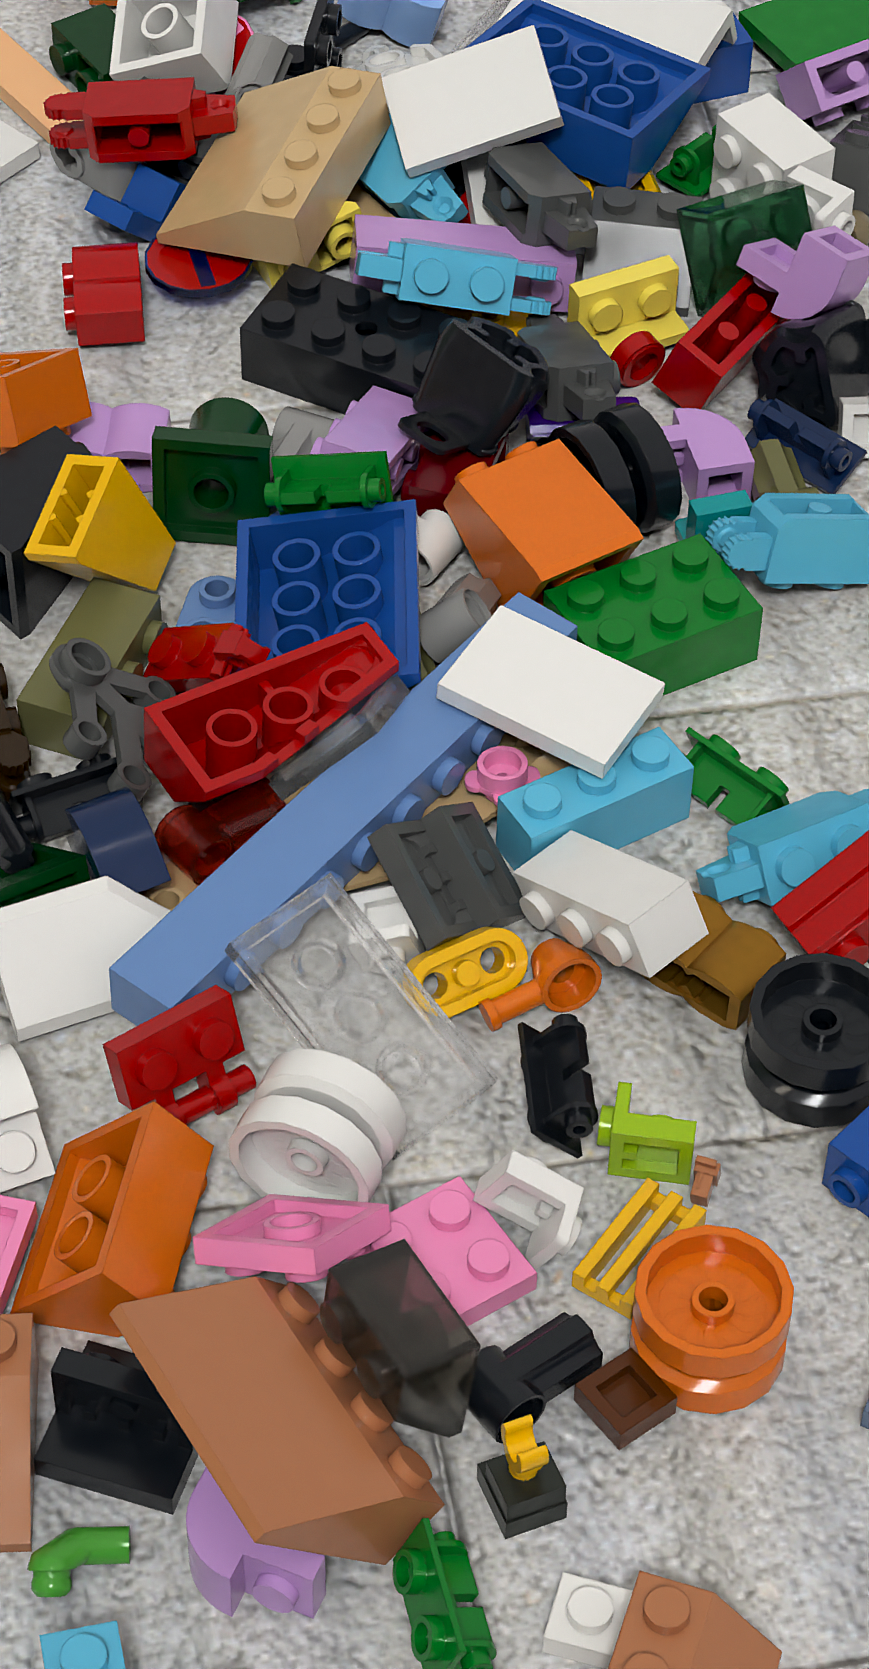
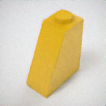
[24,454,176,591]

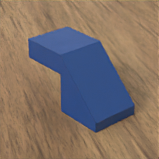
[84,163,187,242]

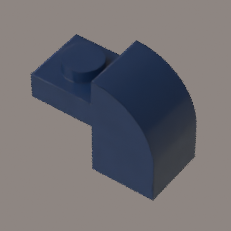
[65,787,171,893]

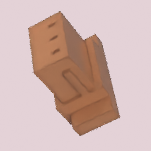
[690,1155,721,1207]

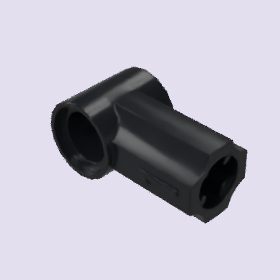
[450,1312,603,1444]

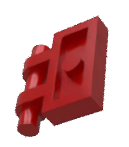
[102,985,256,1125]

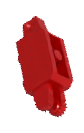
[43,77,238,163]

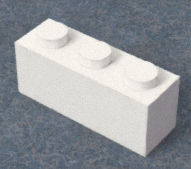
[513,830,709,978]

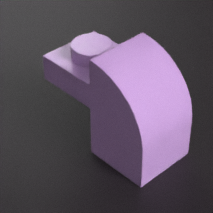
[736,225,869,320]
[661,408,755,500]
[186,1467,326,1619]

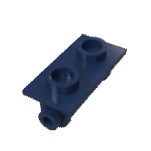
[745,398,867,494]

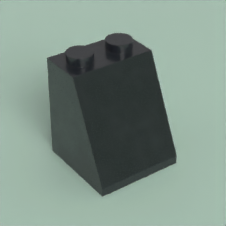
[0,425,92,639]

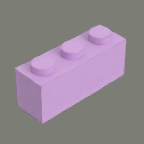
[310,385,432,496]

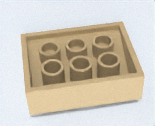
[156,66,391,268]

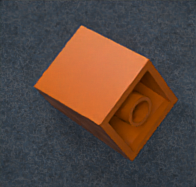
[443,439,644,607]

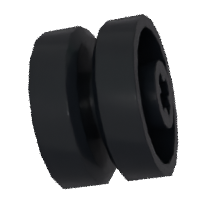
[546,403,682,533]
[742,953,869,1128]

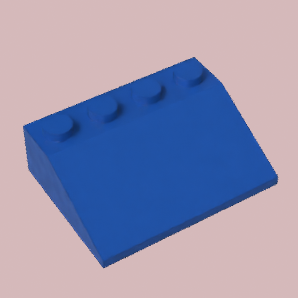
[464,0,711,189]
[235,499,421,729]

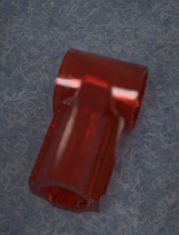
[154,777,286,886]

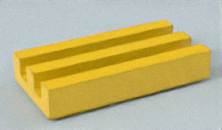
[572,1178,707,1320]

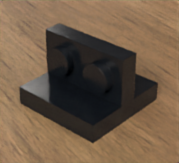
[33,1340,198,1515]

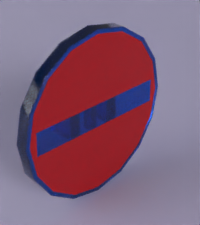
[145,237,253,298]

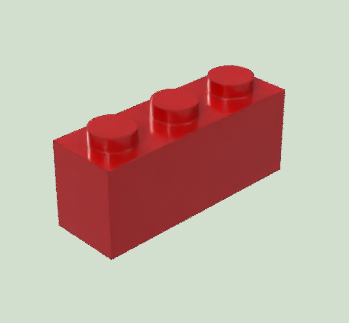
[651,272,787,410]

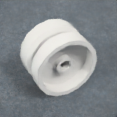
[228,1048,406,1202]

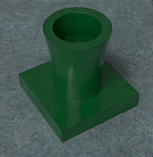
[152,397,273,546]

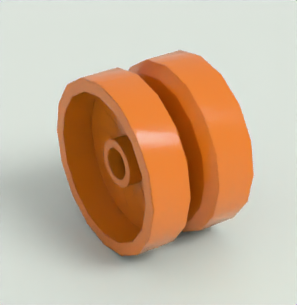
[629,1225,794,1414]

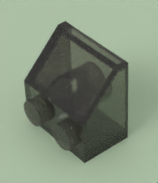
[320,1238,481,1438]

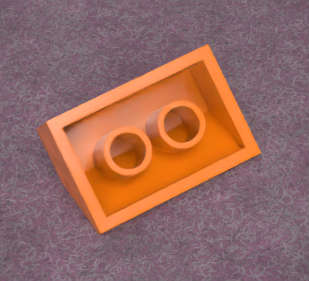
[10,1101,214,1337]

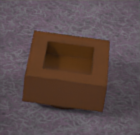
[574,1348,678,1450]

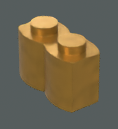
[639,891,786,1030]

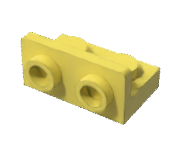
[567,255,689,357]

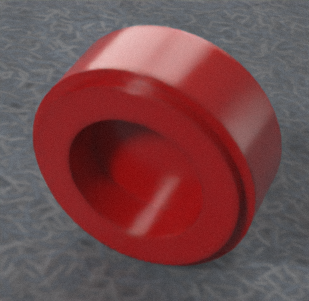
[610,331,665,387]

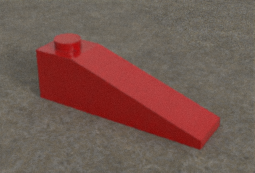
[144,622,399,802]

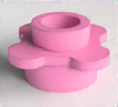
[464,746,540,806]

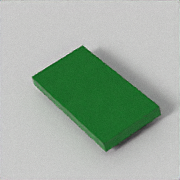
[738,0,869,70]

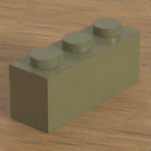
[16,577,168,760]

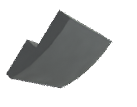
[367,802,526,951]

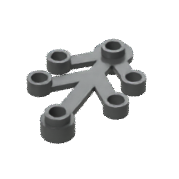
[49,638,244,826]

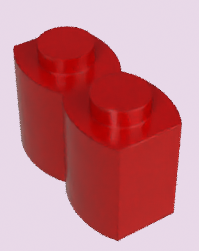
[62,242,145,346]

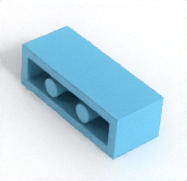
[496,727,694,871]

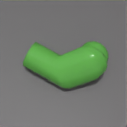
[27,1526,131,1597]

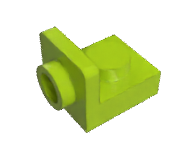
[597,1082,697,1185]

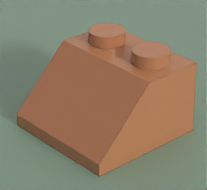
[608,1571,782,1669]

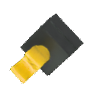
[477,1414,568,1539]

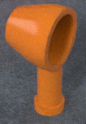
[478,938,602,1032]

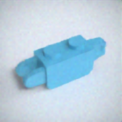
[357,113,469,223]
[355,238,558,316]
[705,493,869,589]
[696,789,869,906]

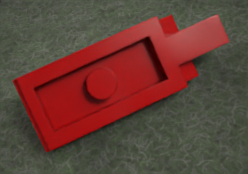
[143,623,271,692]

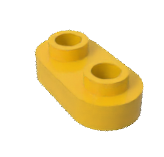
[400,927,528,1020]

